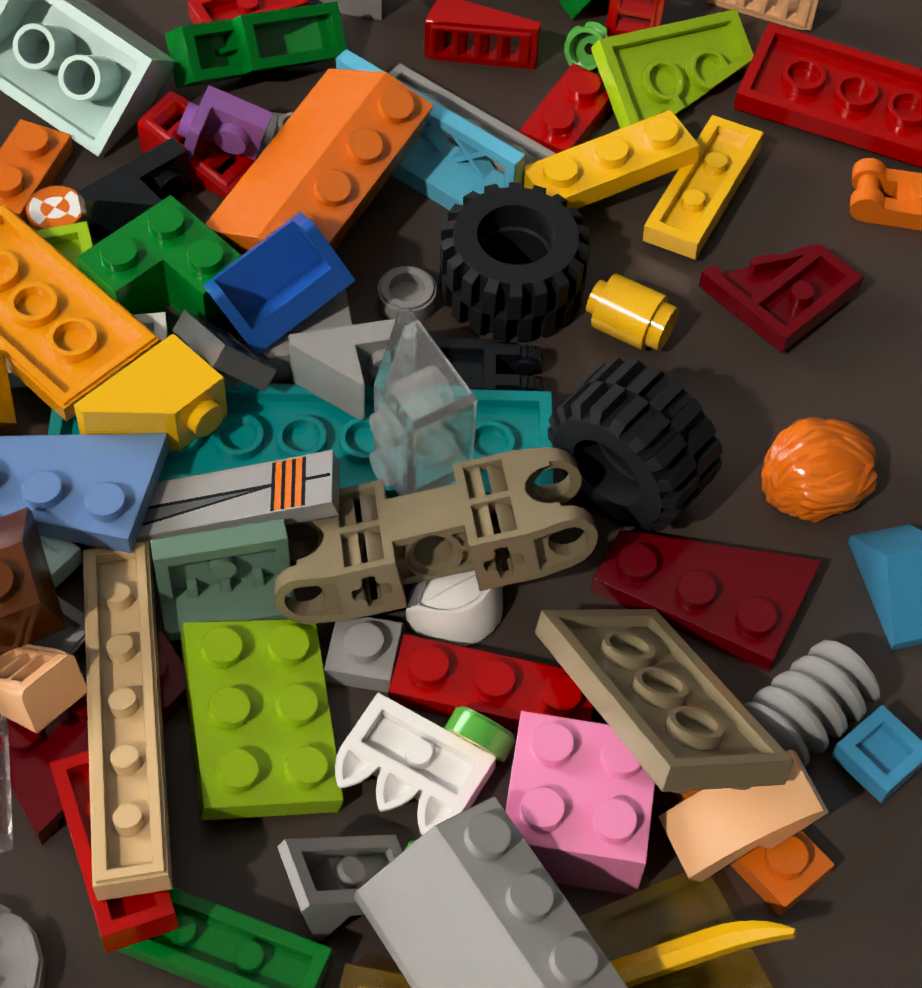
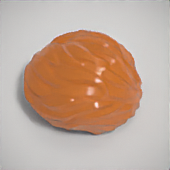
[761,417,878,523]

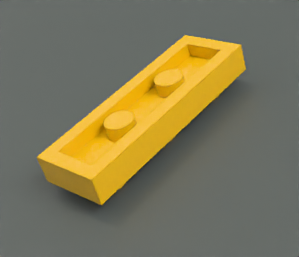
[523,110,699,209]
[643,115,764,260]

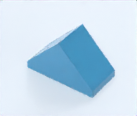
[848,524,922,650]

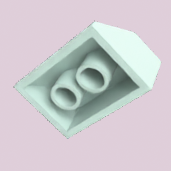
[0,0,177,157]

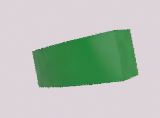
[165,1,348,89]

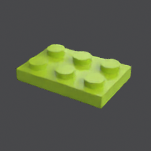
[180,619,344,821]

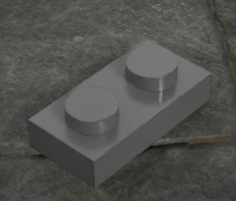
[172,309,277,392]

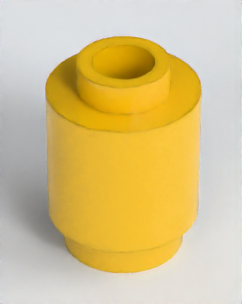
[586,273,679,351]

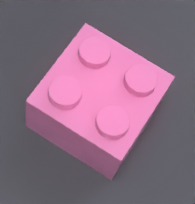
[505,711,655,896]

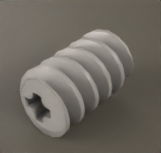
[743,640,881,767]

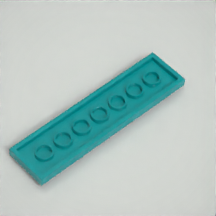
[48,383,554,503]

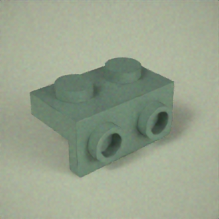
[150,519,296,641]

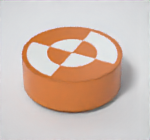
[26,186,83,231]

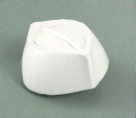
[406,560,503,646]

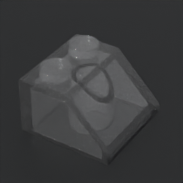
[369,308,477,496]

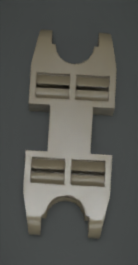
[274,447,598,624]

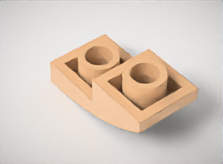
[658,749,829,882]

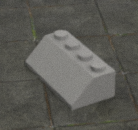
[354,796,628,988]

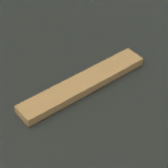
[83,541,173,901]

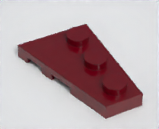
[591,529,822,673]
[0,630,187,845]

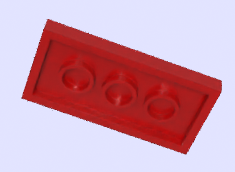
[733,23,922,168]

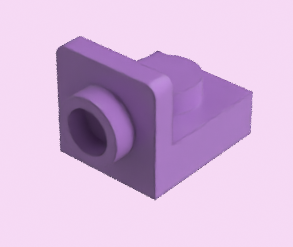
[177,85,273,162]

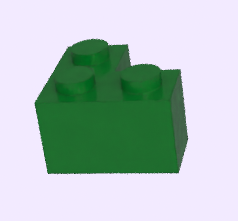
[77,195,242,329]

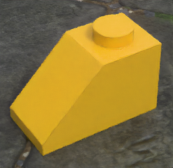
[74,334,228,451]

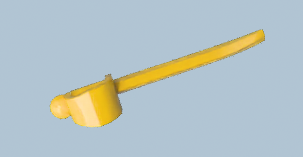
[610,920,797,988]

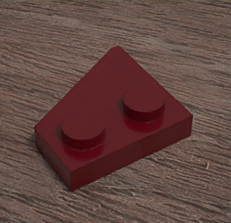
[698,243,864,353]

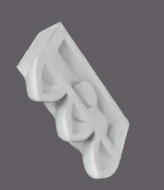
[335,693,496,835]

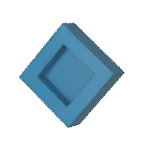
[831,704,922,804]

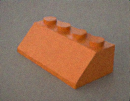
[205,68,434,255]

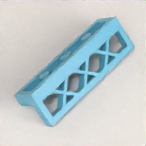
[336,49,525,211]

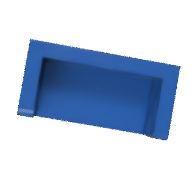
[203,211,356,356]

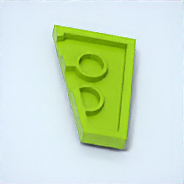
[591,9,754,129]

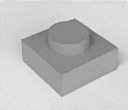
[324,617,403,693]

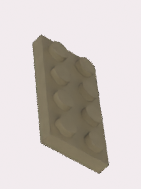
[535,609,794,794]

